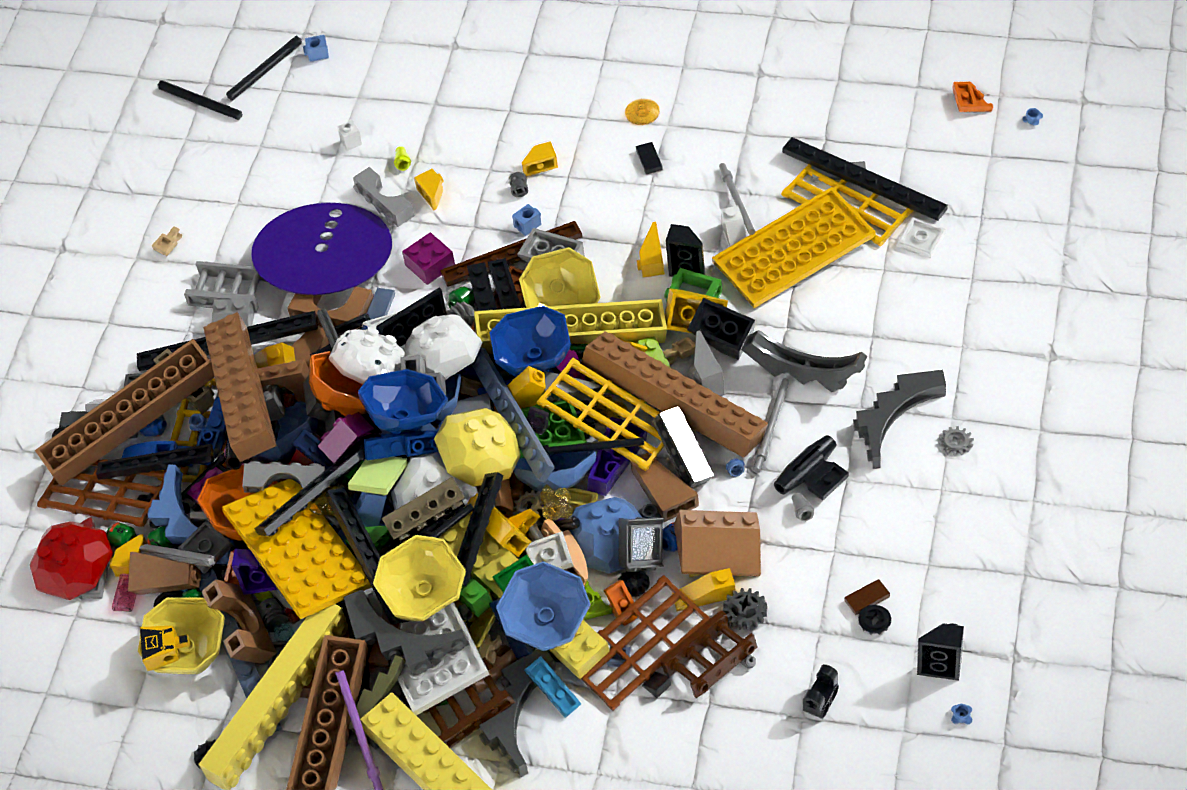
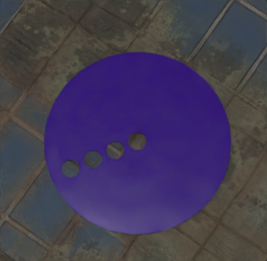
[251,202,392,295]

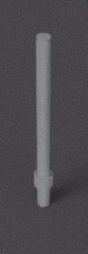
[719,163,755,235]
[753,378,790,473]

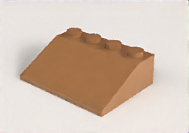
[674,510,761,576]

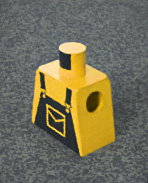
[140,625,190,671]

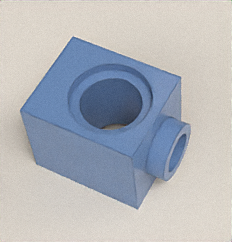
[303,35,329,62]
[512,204,542,236]

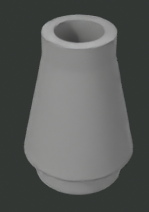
[791,493,814,522]

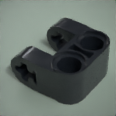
[802,664,839,719]

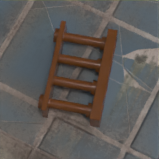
[660,610,758,699]
[423,657,515,748]

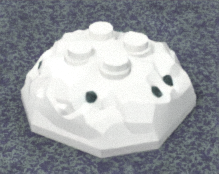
[328,327,405,384]

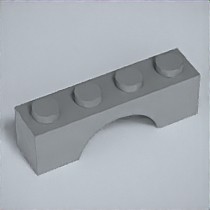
[353,166,415,227]
[243,461,325,495]

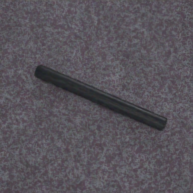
[226,36,302,101]
[157,80,243,120]

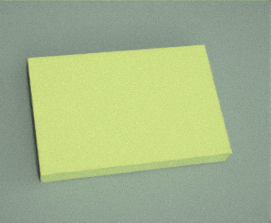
[348,457,408,495]

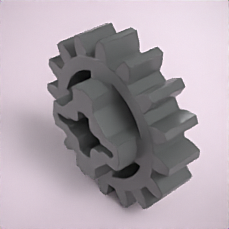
[723,588,768,630]

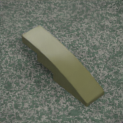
[348,655,406,730]

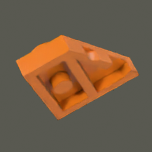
[952,82,994,112]

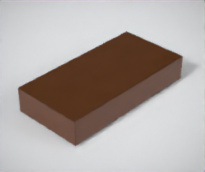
[844,579,890,616]

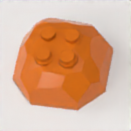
[309,351,368,416]
[197,465,278,541]

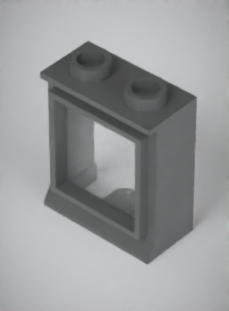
[619,516,664,572]

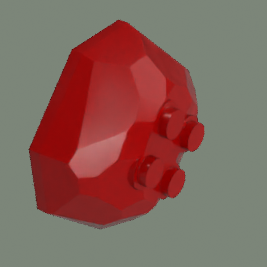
[29,521,113,600]

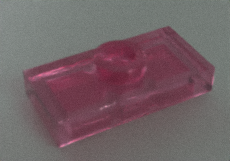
[112,574,137,612]

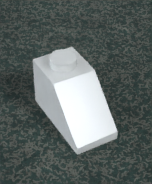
[720,205,747,247]

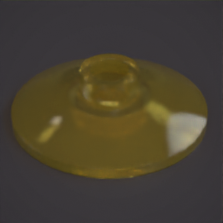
[625,98,660,125]

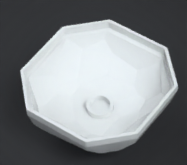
[403,314,482,380]
[390,452,478,530]

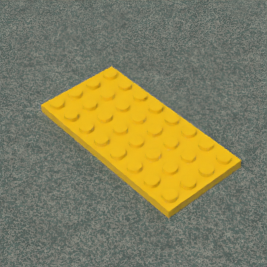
[712,187,876,309]
[222,479,372,620]

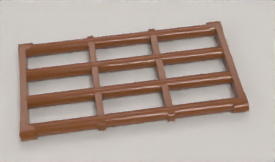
[37,459,167,527]
[581,575,710,711]

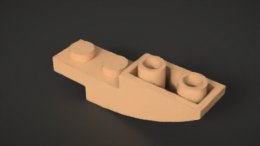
[540,518,588,587]

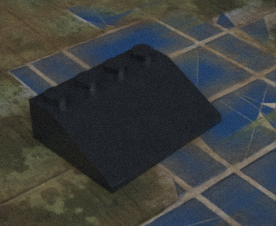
[376,287,447,347]

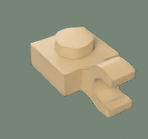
[151,226,183,256]
[663,337,695,365]
[479,634,502,671]

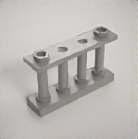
[184,261,266,313]

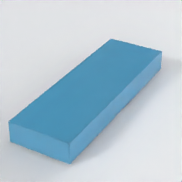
[524,656,582,718]

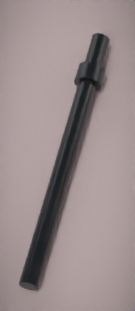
[542,437,644,457]

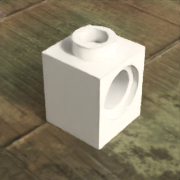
[337,120,363,151]

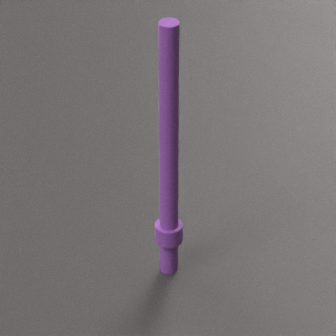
[336,670,384,790]

